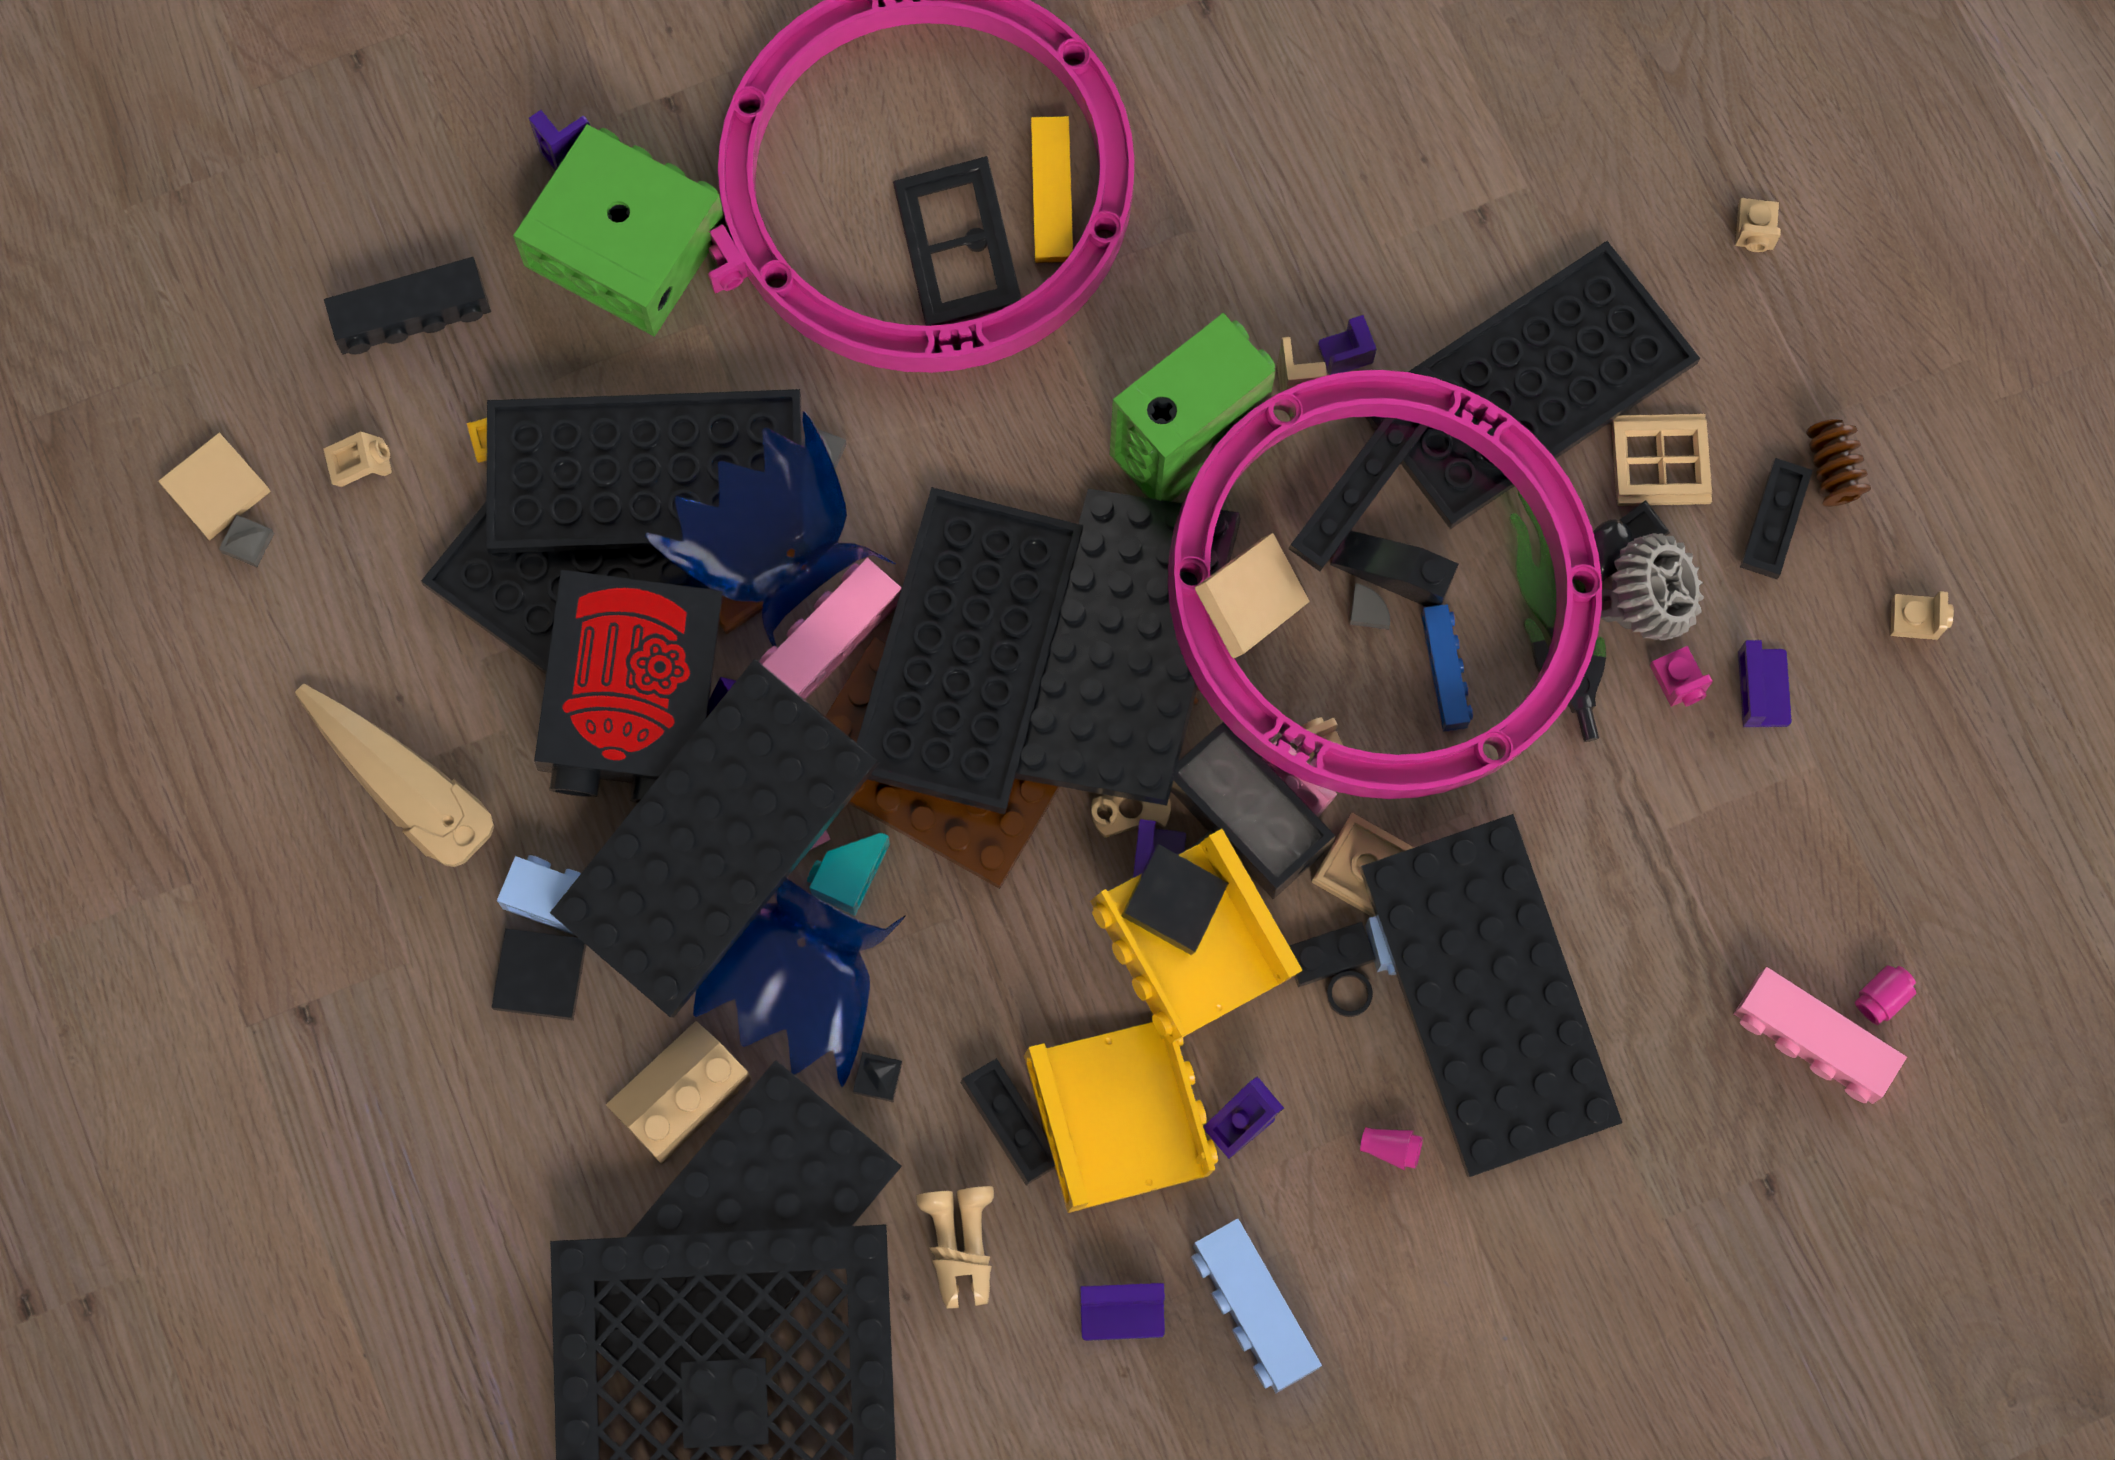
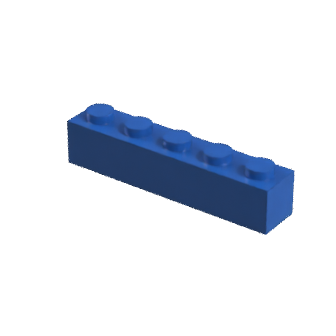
[1421,604,1473,732]

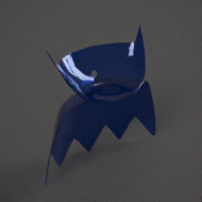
[645,411,896,647]
[693,878,906,1087]

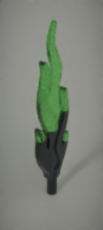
[1509,491,1606,742]

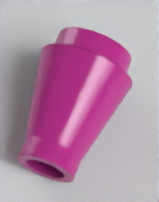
[1360,1127,1423,1170]

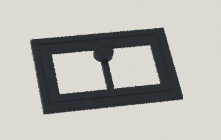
[893,156,1022,326]

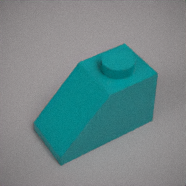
[807,833,890,916]

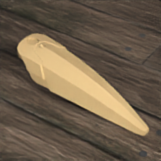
[295,684,494,867]

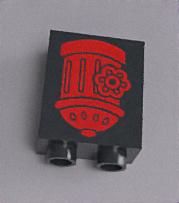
[534,570,722,803]

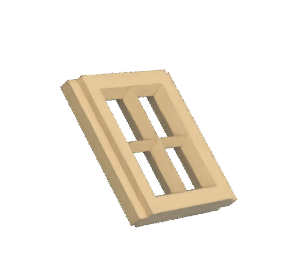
[1611,414,1712,506]

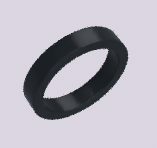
[1327,971,1373,1017]

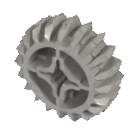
[1612,533,1704,641]

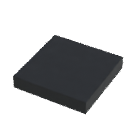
[1121,844,1229,955]
[491,928,586,1021]

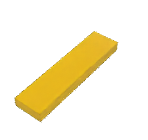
[1031,116,1073,263]

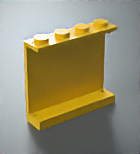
[1090,829,1302,1044]
[1024,1022,1218,1213]

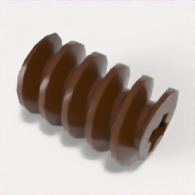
[1806,419,1871,507]

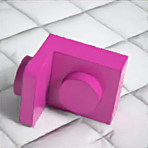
[708,224,748,293]
[1650,646,1713,707]

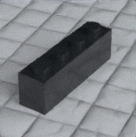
[324,256,491,355]

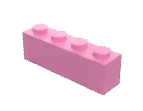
[759,557,902,700]
[1734,967,1907,1104]

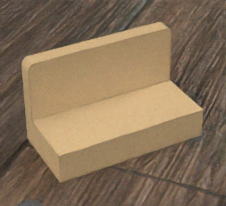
[1277,337,1327,393]

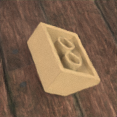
[606,1021,752,1164]

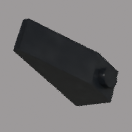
[1331,530,1459,607]

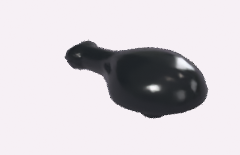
[1581,519,1633,593]

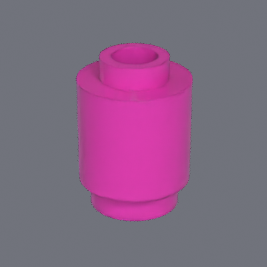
[1855,965,1916,1025]

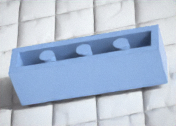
[497,855,581,936]
[1191,1219,1322,1394]

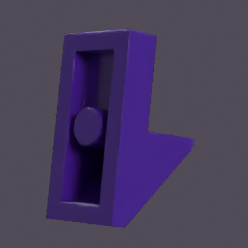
[1203,1076,1284,1159]

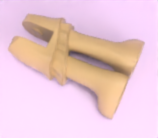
[916,1186,994,1309]

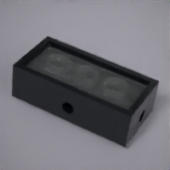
[1171,722,1335,899]

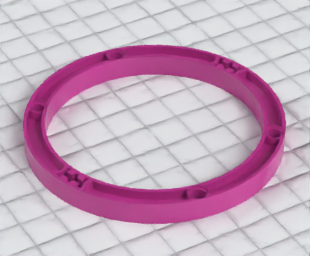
[718,0,1134,373]
[1168,370,1602,799]

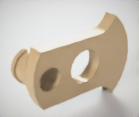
[1091,795,1171,838]

